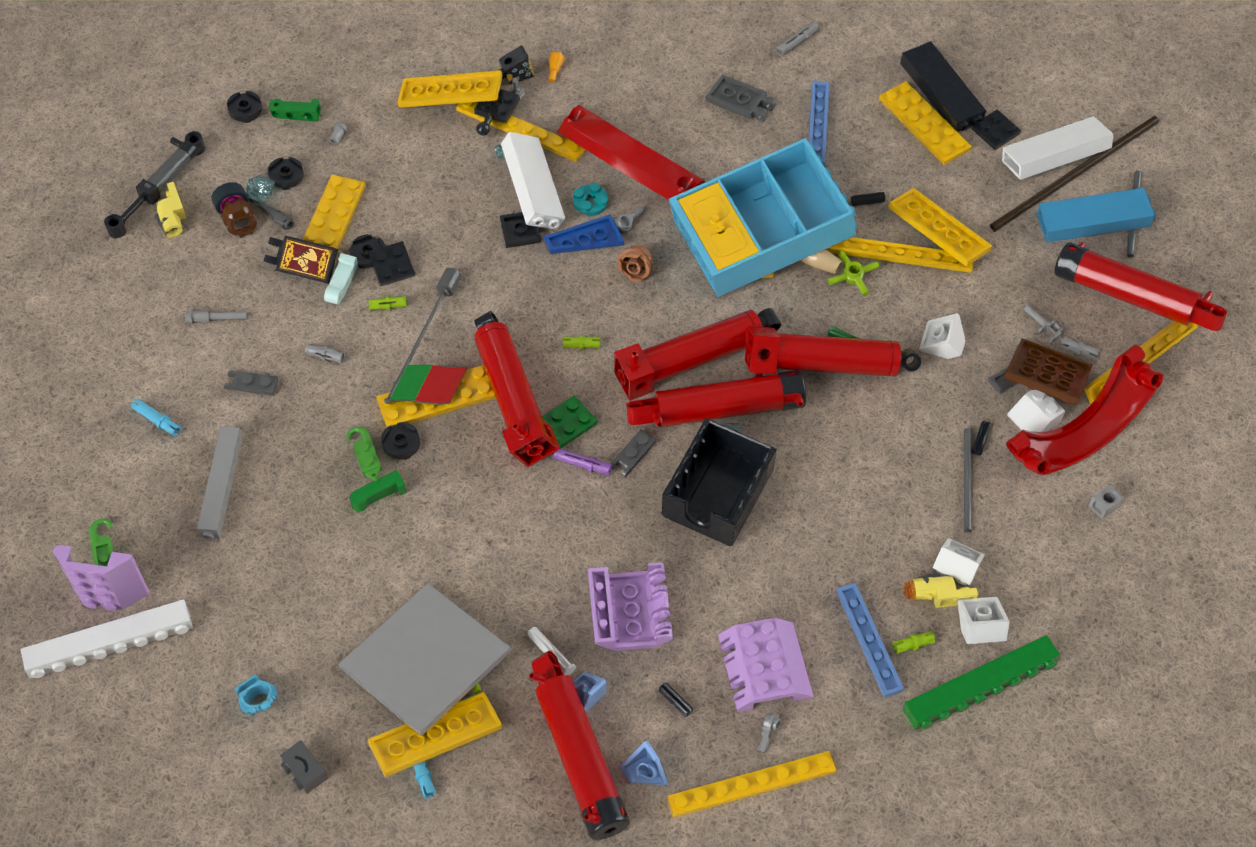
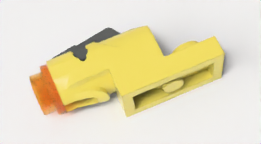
[903,573,978,608]

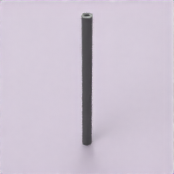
[1127,171,1142,258]
[964,428,972,533]

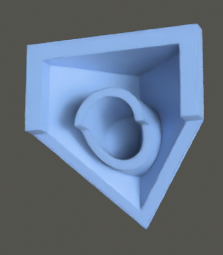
[574,672,606,711]
[619,741,669,785]

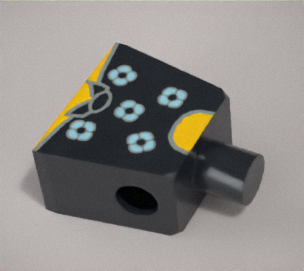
[496,45,535,85]

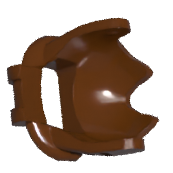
[221,197,257,238]

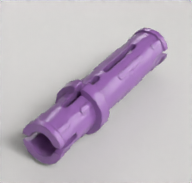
[554,449,613,476]

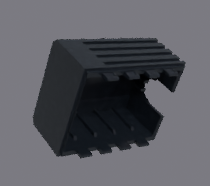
[661,418,777,546]

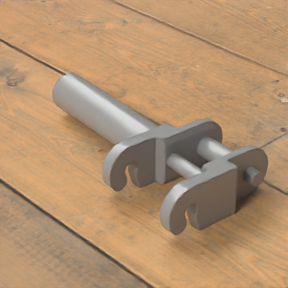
[1023,304,1066,344]

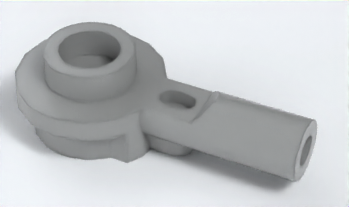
[615,206,644,232]
[757,712,781,754]

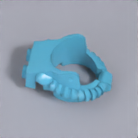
[234,674,277,717]

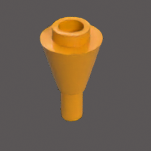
[548,52,565,82]

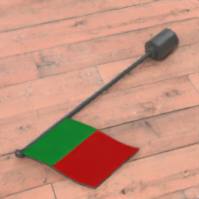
[384,268,467,405]

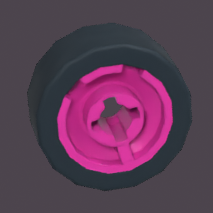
[211,182,248,214]

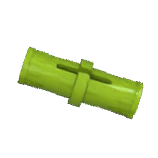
[369,295,407,311]
[563,335,600,350]
[892,631,935,654]

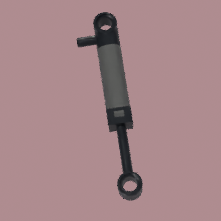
[104,131,205,239]

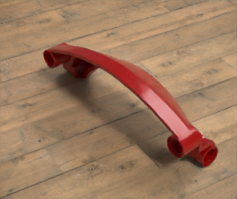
[557,105,705,201]
[1006,345,1163,476]

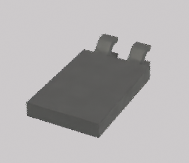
[706,75,775,122]

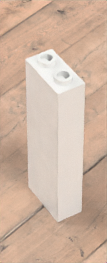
[1002,116,1114,180]
[501,132,565,229]

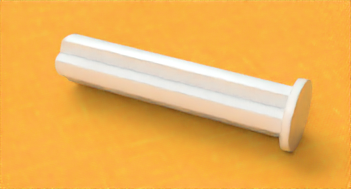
[528,627,576,675]

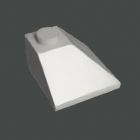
[919,313,966,359]

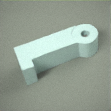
[324,253,358,305]

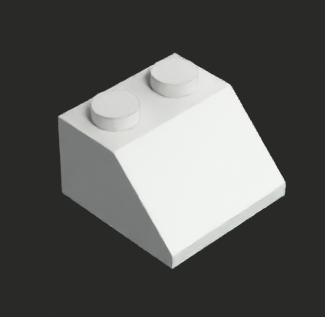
[1007,390,1065,432]
[933,538,985,585]
[958,597,1010,644]

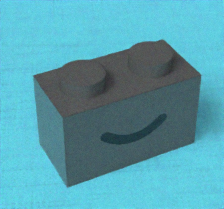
[280,740,328,794]

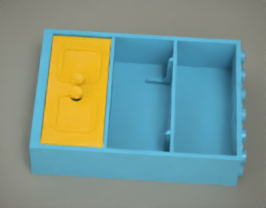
[669,138,857,297]

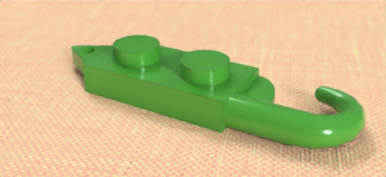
[346,426,383,482]
[89,519,114,567]

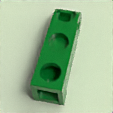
[269,99,321,122]
[350,470,407,512]

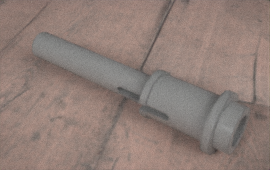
[186,309,247,324]

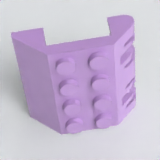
[53,545,149,611]
[588,563,673,651]
[718,618,814,712]

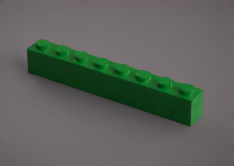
[903,635,1060,731]

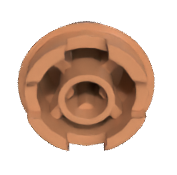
[618,245,653,282]

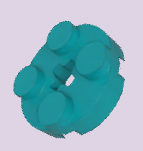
[573,183,608,216]

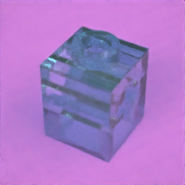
[246,175,275,202]

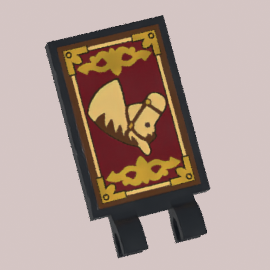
[263,235,338,284]

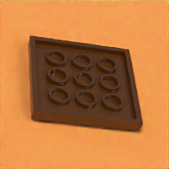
[1004,338,1093,405]

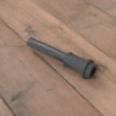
[248,194,294,230]

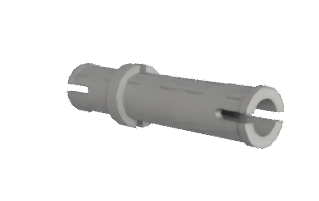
[776,21,819,56]

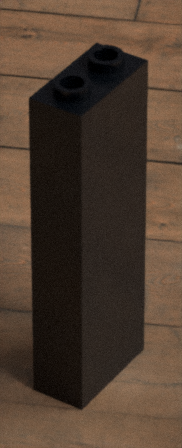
[900,41,986,132]

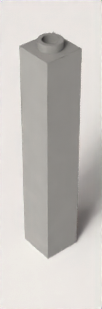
[197,426,243,540]

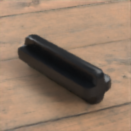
[850,192,885,206]
[972,421,991,456]
[659,682,693,717]

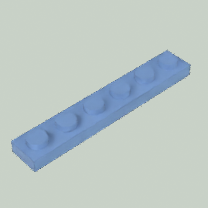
[808,81,829,167]
[836,583,904,698]

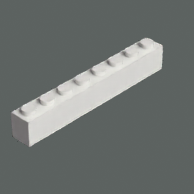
[20,599,193,678]

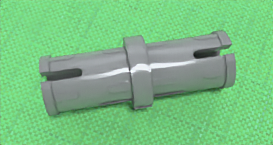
[1060,336,1100,360]
[305,343,345,364]

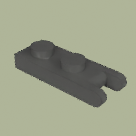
[224,370,278,396]
[611,429,656,477]

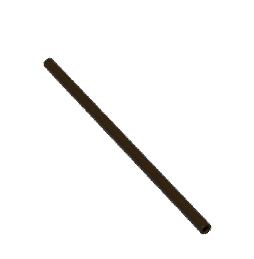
[990,116,1159,232]

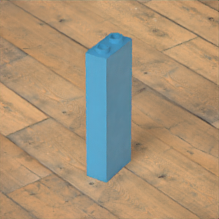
[1037,188,1155,242]

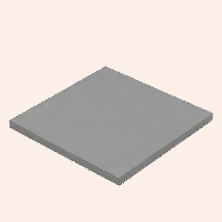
[338,584,512,736]

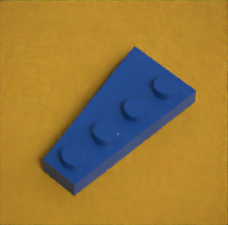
[544,215,624,254]

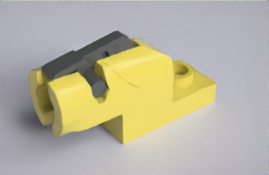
[154,182,186,238]

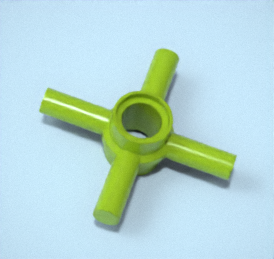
[828,251,879,296]

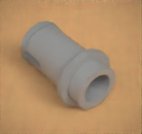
[328,122,347,145]

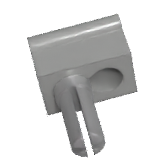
[509,78,525,101]

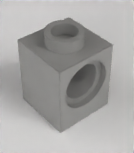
[1089,485,1124,519]

